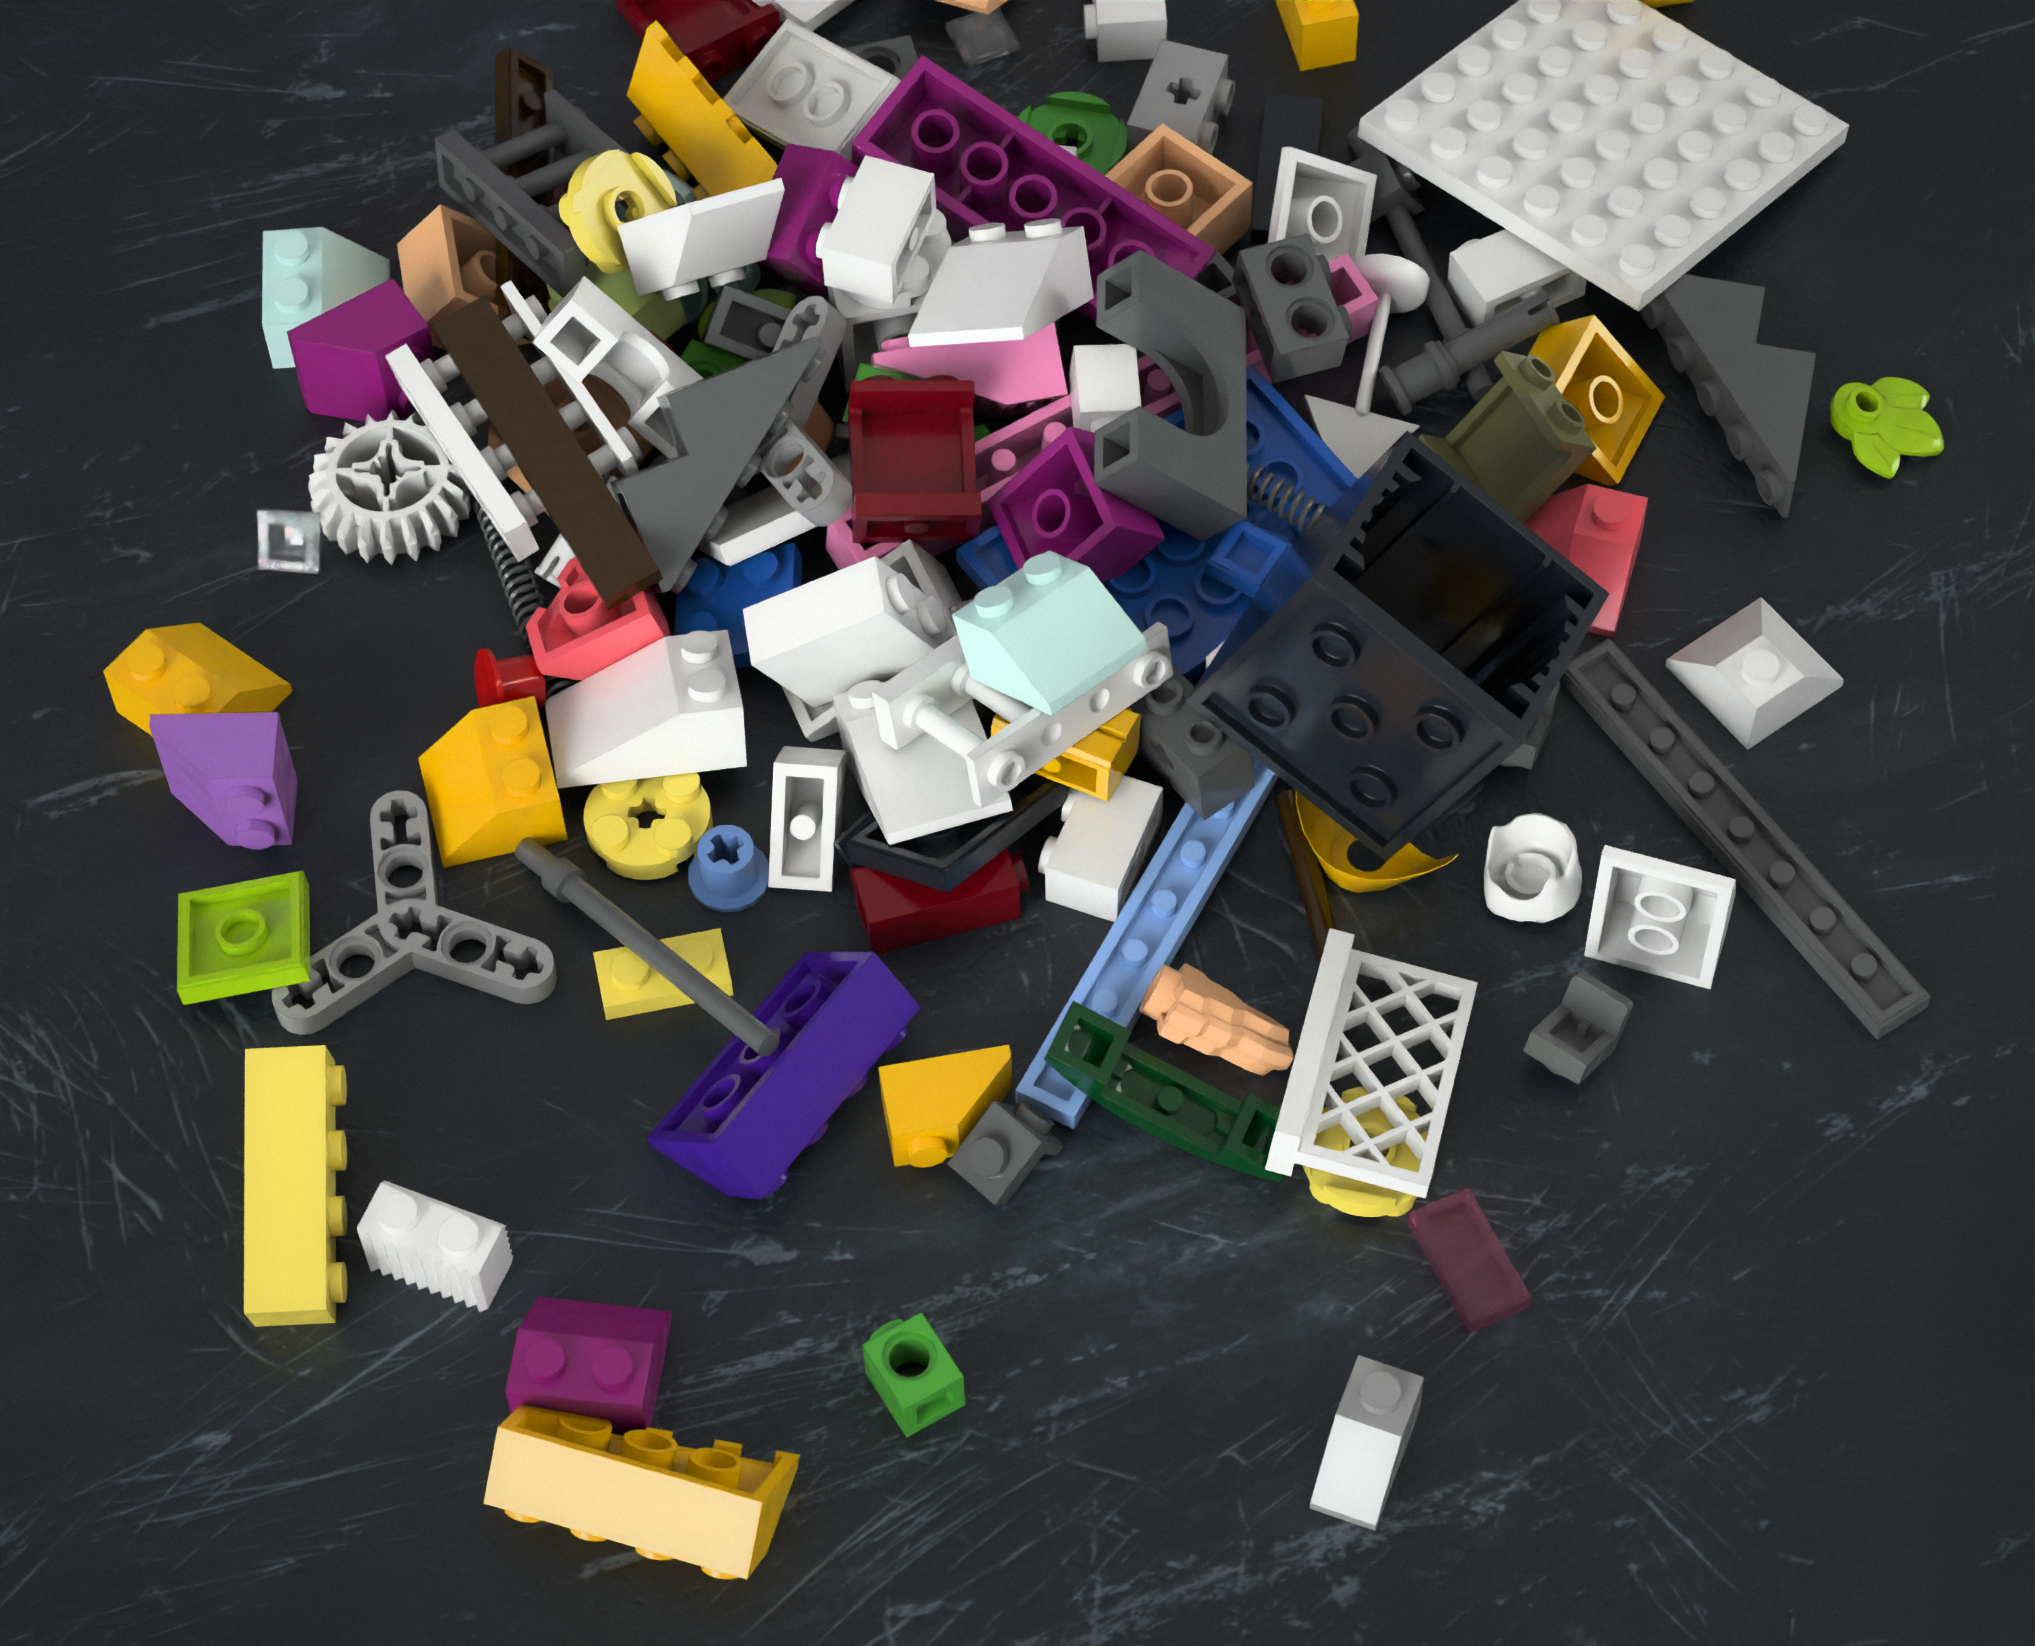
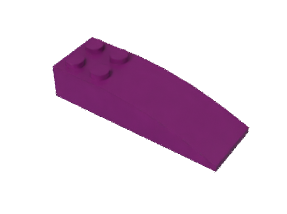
[851,55,1216,322]

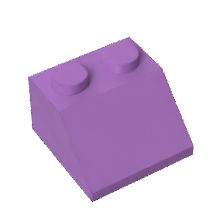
[149,712,298,850]

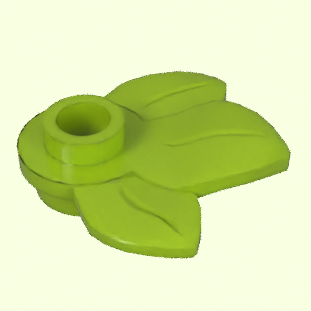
[1830,377,1944,479]

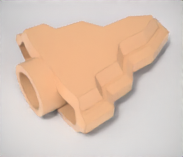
[1139,963,1294,1076]

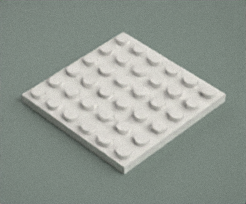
[1357,0,1849,311]

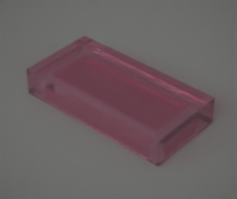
[1408,1187,1531,1333]

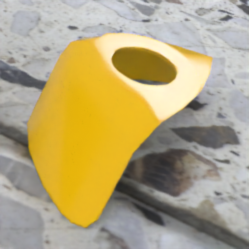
[1296,791,1459,893]

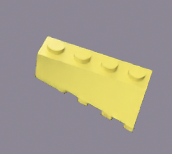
[244,1045,347,1327]

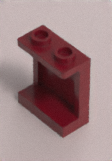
[615,0,781,85]
[848,375,982,543]

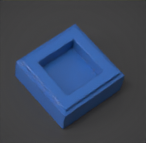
[1206,519,1292,598]

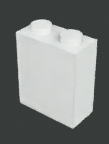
[743,556,946,708]

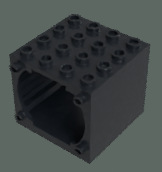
[1185,431,1610,861]

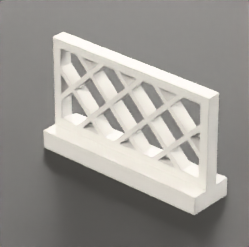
[1265,928,1478,1198]

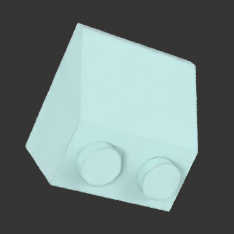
[262,227,391,369]
[952,550,1149,716]

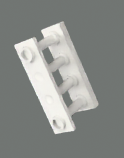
[385,280,644,562]
[872,622,1174,809]

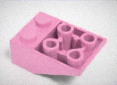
[868,322,1068,419]

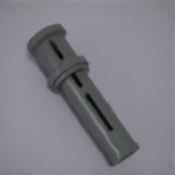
[1378,289,1560,417]

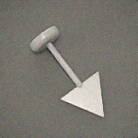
[1303,254,1430,479]

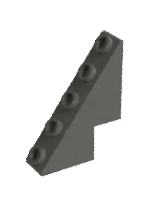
[1640,274,1816,518]
[610,336,826,594]

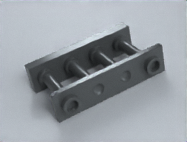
[434,89,686,298]

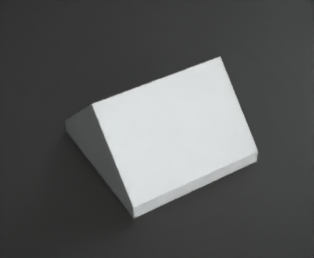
[1267,147,1377,283]

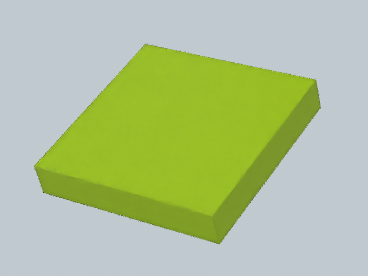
[177,870,311,1005]

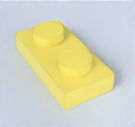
[593,928,734,1020]

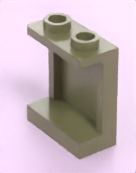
[1417,351,1596,524]

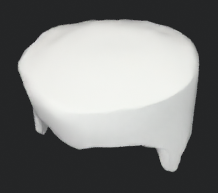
[1484,813,1582,923]

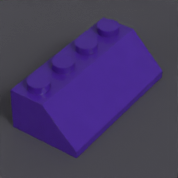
[646,952,921,1199]

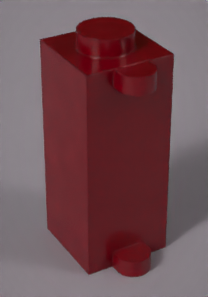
[849,848,1029,955]

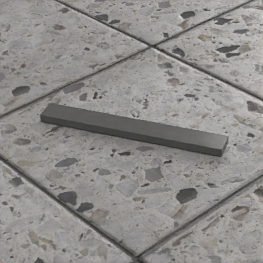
[1559,638,1931,1040]

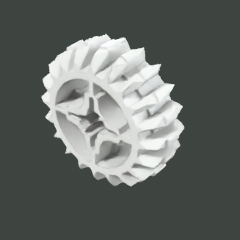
[308,409,472,566]

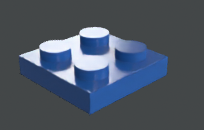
[674,543,803,669]

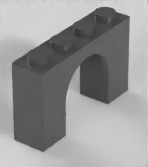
[1094,249,1247,541]

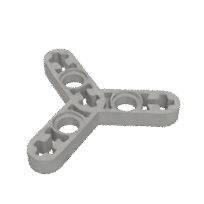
[648,296,852,527]
[272,790,558,1035]

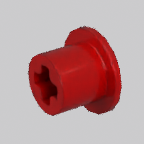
[474,648,546,710]

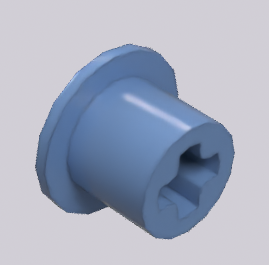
[688,825,769,913]

